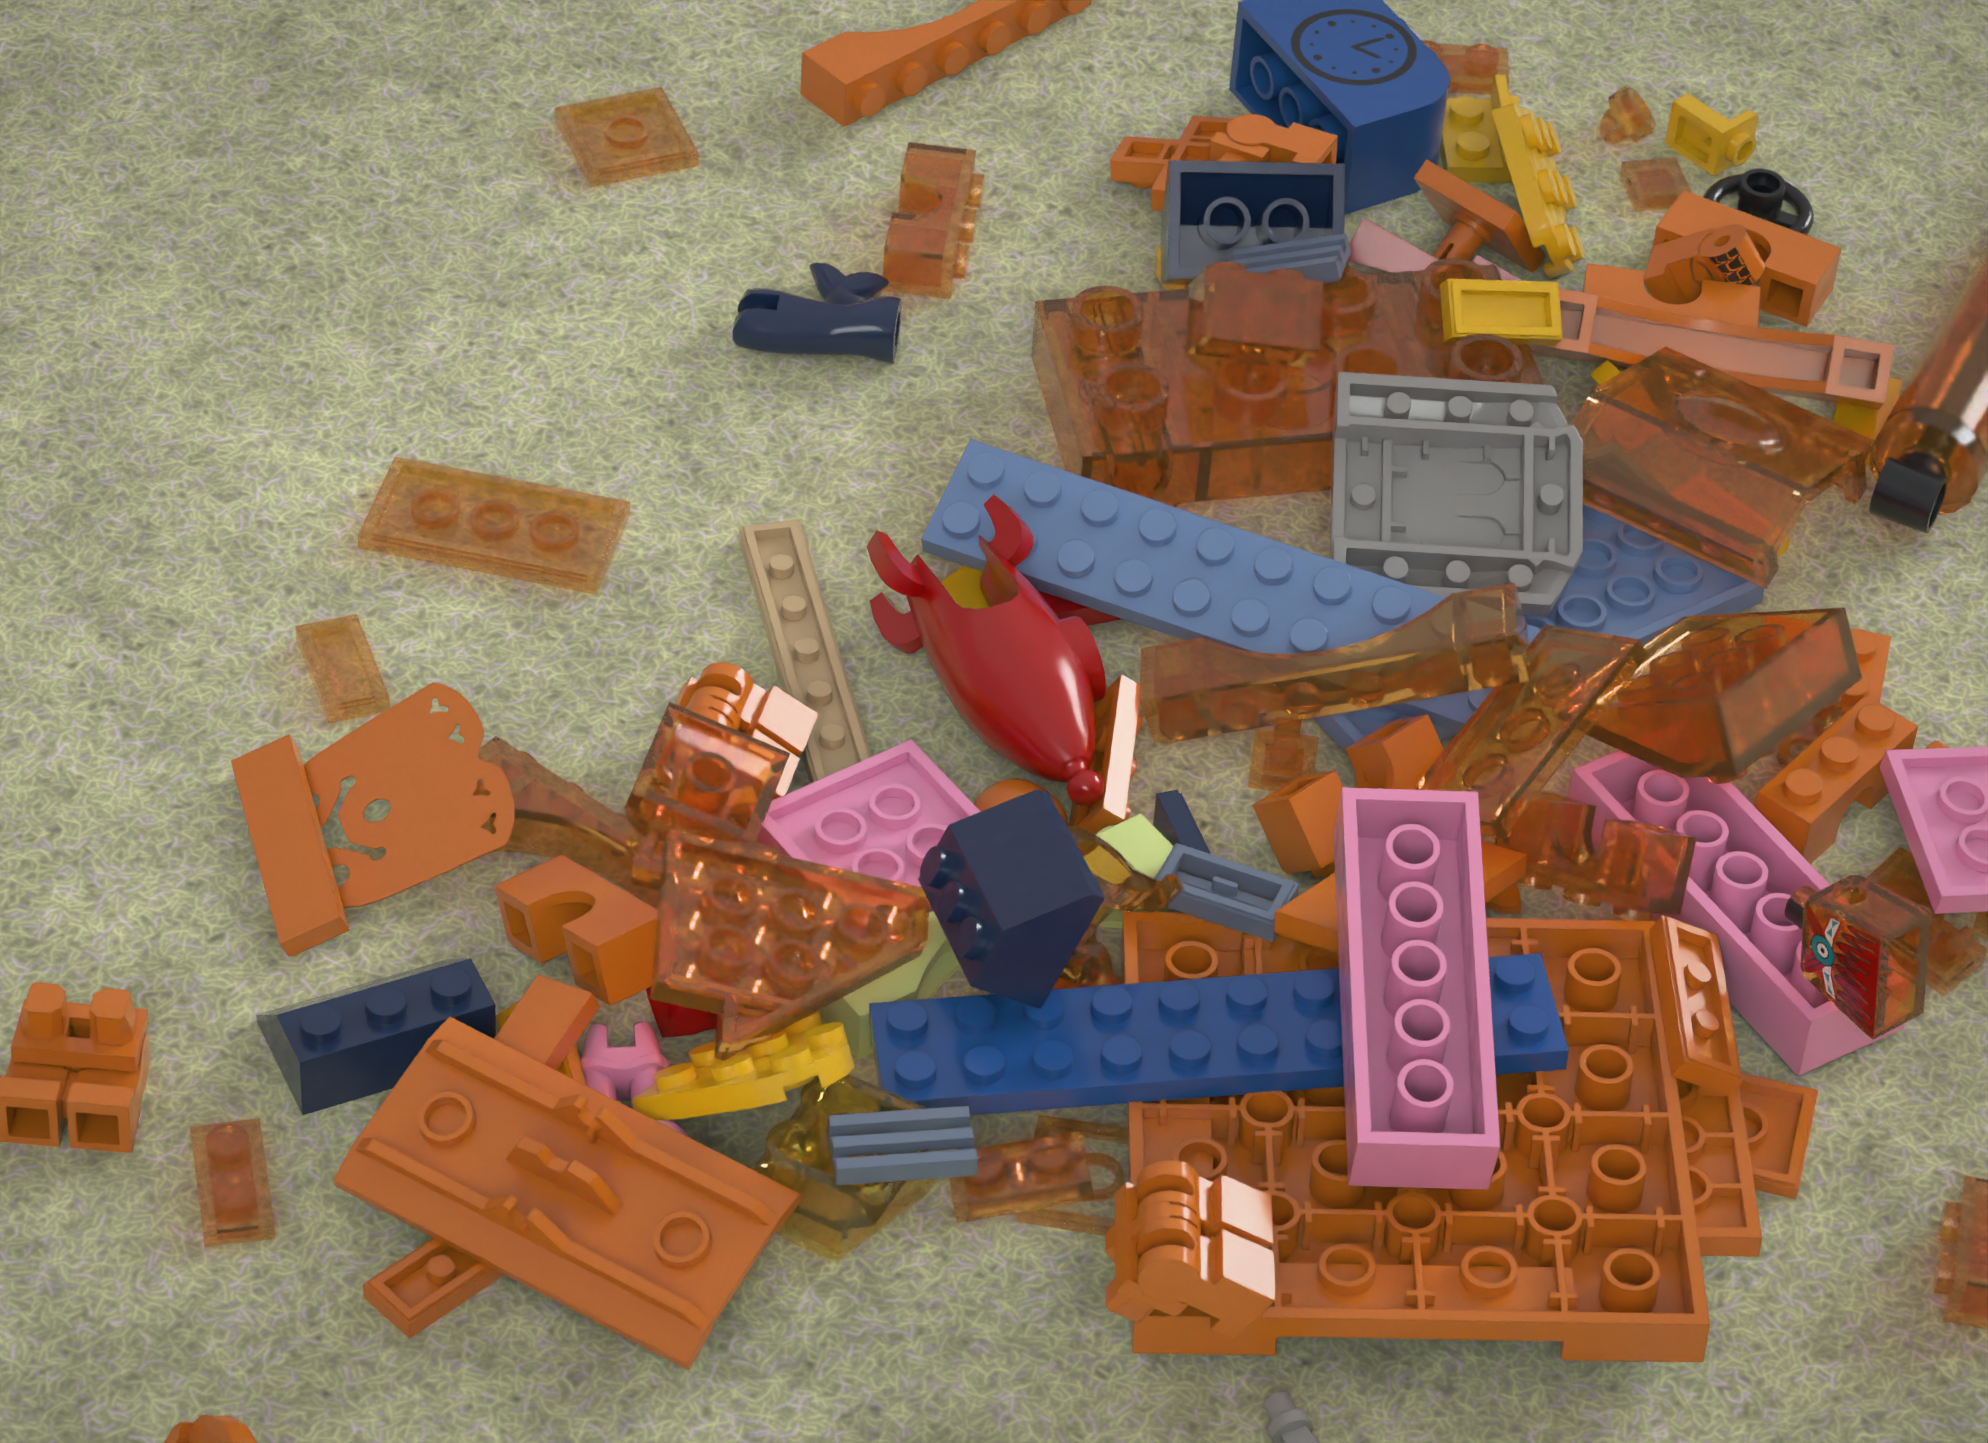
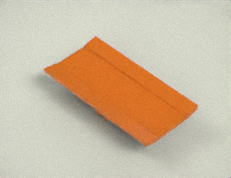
[333,1017,802,1371]

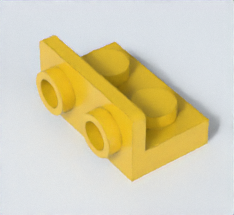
[1440,74,1519,183]

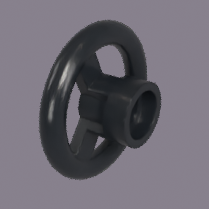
[1703,169,1814,235]

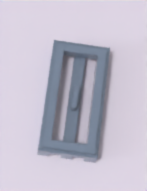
[1221,233,1351,297]
[1150,843,1299,943]
[827,1106,978,1185]

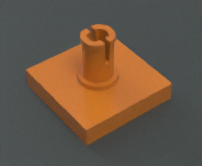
[1414,159,1546,273]

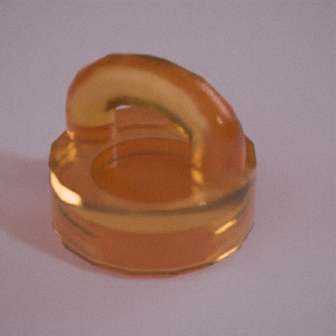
[1599,86,1656,144]

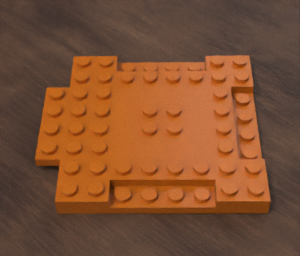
[1121,911,1762,1362]

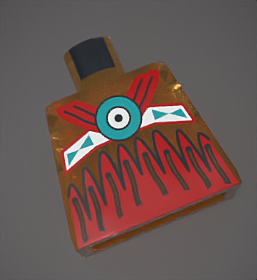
[1785,875,1931,1040]

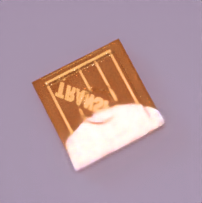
[555,87,699,187]

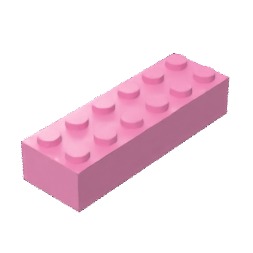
[1563,727,1917,1076]
[1333,787,1500,1190]

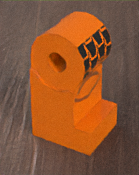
[1644,224,1765,304]

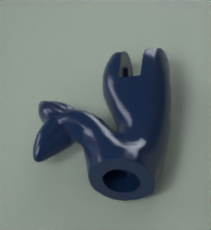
[732,262,902,363]

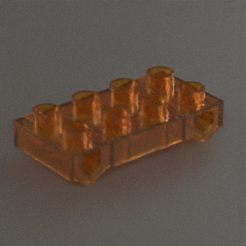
[1031,258,1544,507]

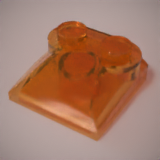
[624,702,790,867]

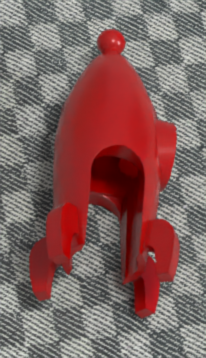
[867,494,1106,806]

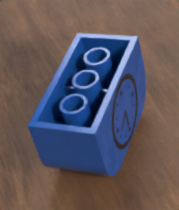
[1229,0,1450,215]

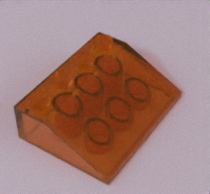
[1554,607,1862,784]

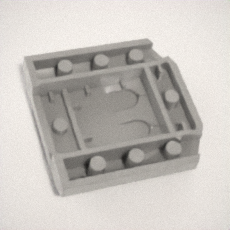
[1329,372,1583,616]

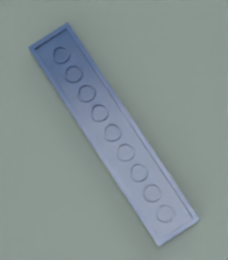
[921,439,1551,749]

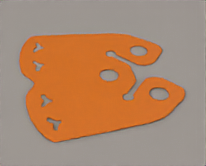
[303,682,515,907]

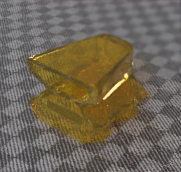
[752,1074,936,1263]

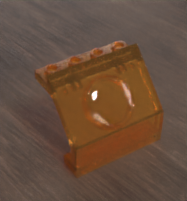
[1571,346,1876,589]

